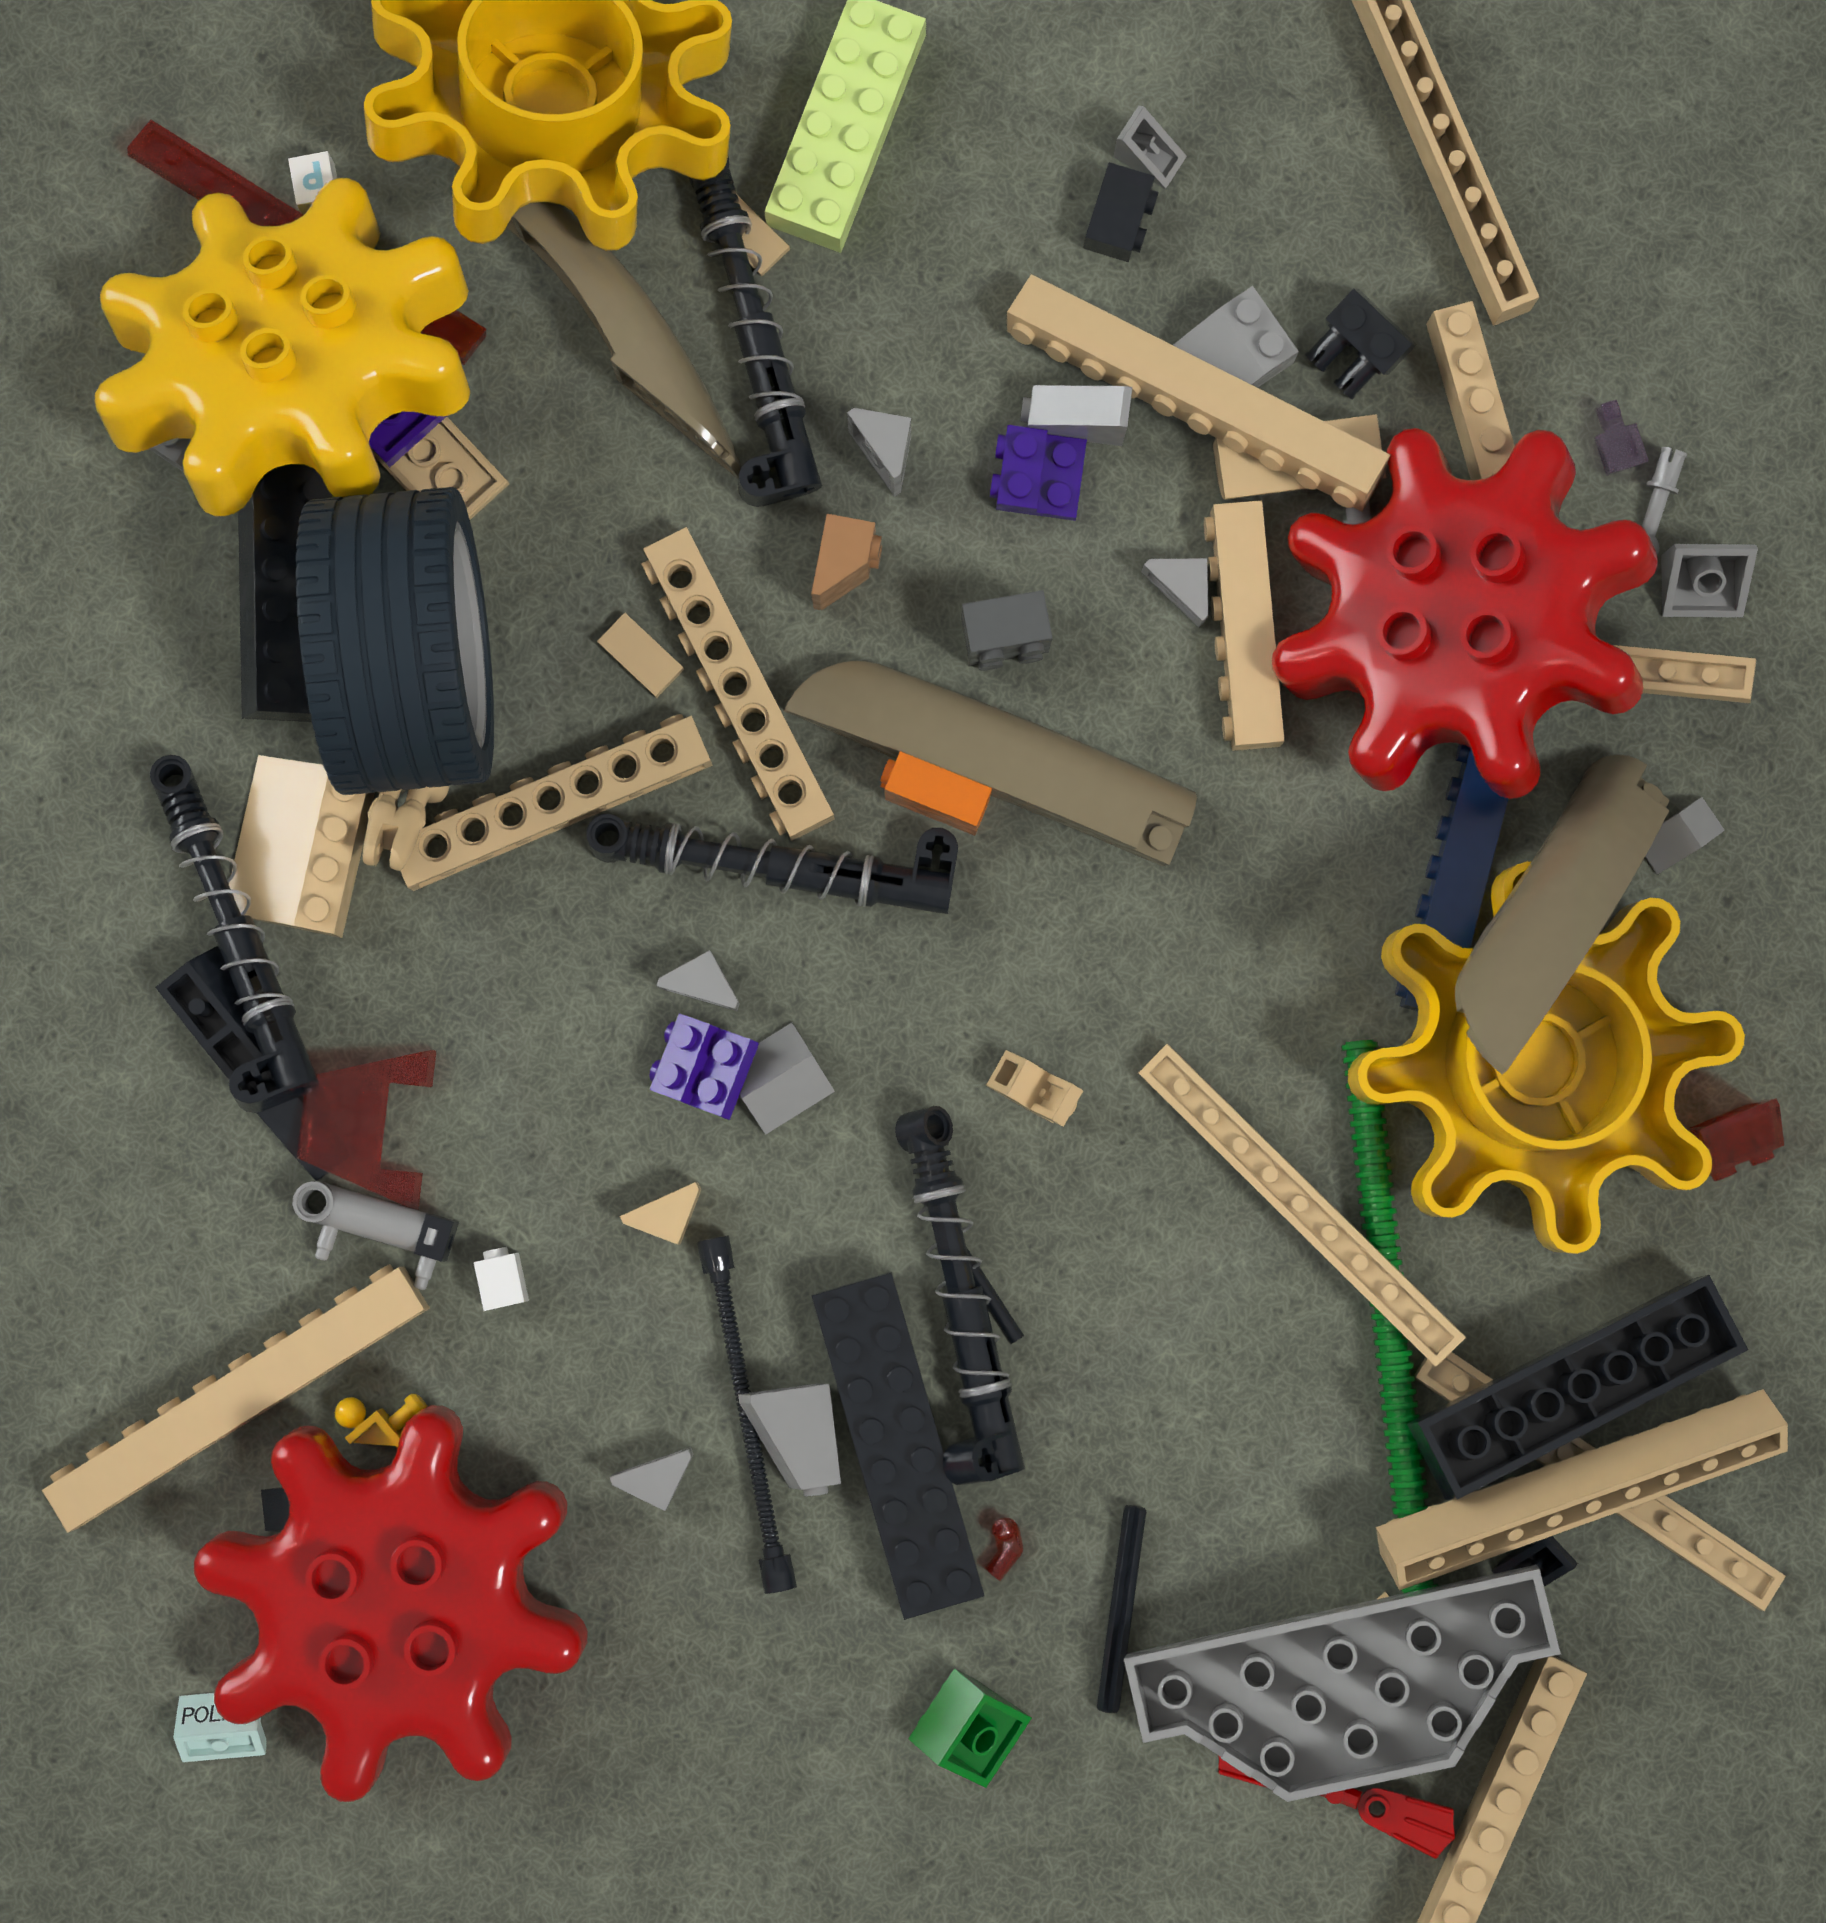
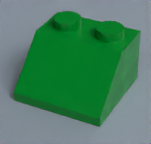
[908,1668,1032,1788]

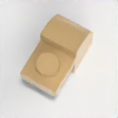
[986,1050,1083,1127]

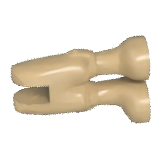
[363,786,450,871]

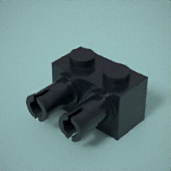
[1305,288,1417,400]

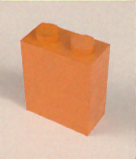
[880,751,992,836]

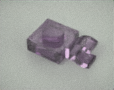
[1594,400,1649,476]

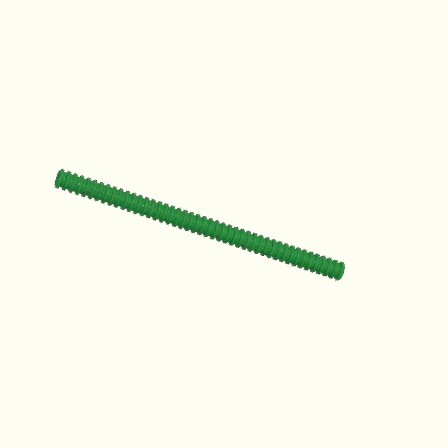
[1341,1040,1439,1593]

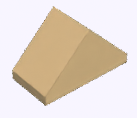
[620,1182,701,1245]

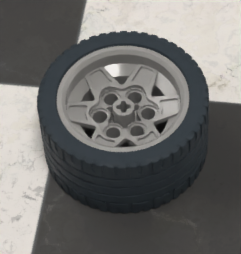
[296,487,494,795]

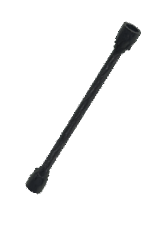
[697,1235,797,1594]

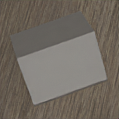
[847,408,911,497]
[1661,544,1758,617]
[739,1022,835,1135]

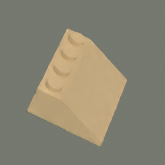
[229,755,375,938]

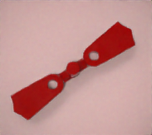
[1218,1755,1455,1859]

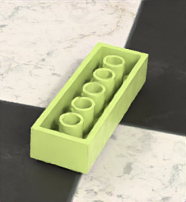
[764,0,926,253]

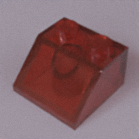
[1687,1098,1785,1181]

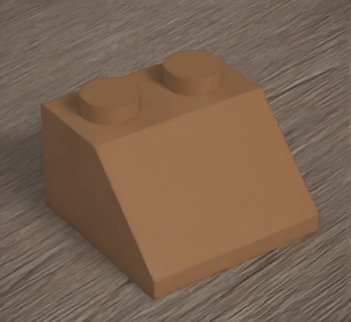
[811,514,882,610]

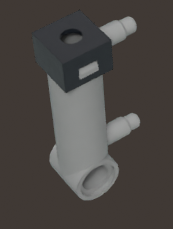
[292,1181,459,1290]

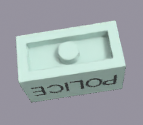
[173,1693,266,1762]

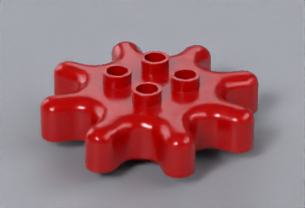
[1272,428,1658,799]
[193,1405,588,1802]

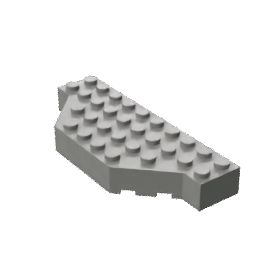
[1124,1565,1561,1802]

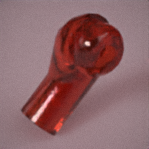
[985,1518,1024,1581]

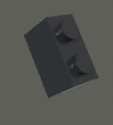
[1083,162,1159,262]

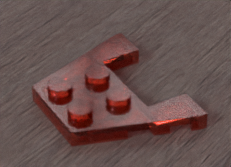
[297,1050,436,1210]

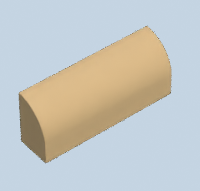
[1213,414,1386,500]

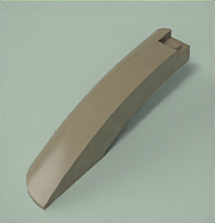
[454,165,742,479]
[783,661,1197,866]
[1455,755,1670,1075]

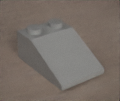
[1173,286,1299,388]

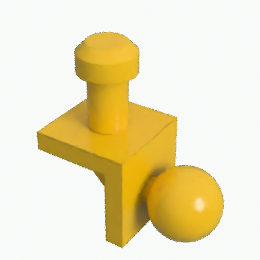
[335,1394,427,1447]

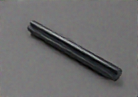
[1097,1505,1146,1713]

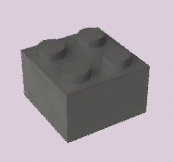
[961,590,1052,671]

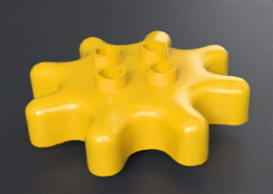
[364,0,732,251]
[95,178,470,516]
[1348,861,1745,1254]

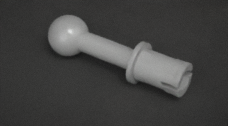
[1642,447,1687,555]

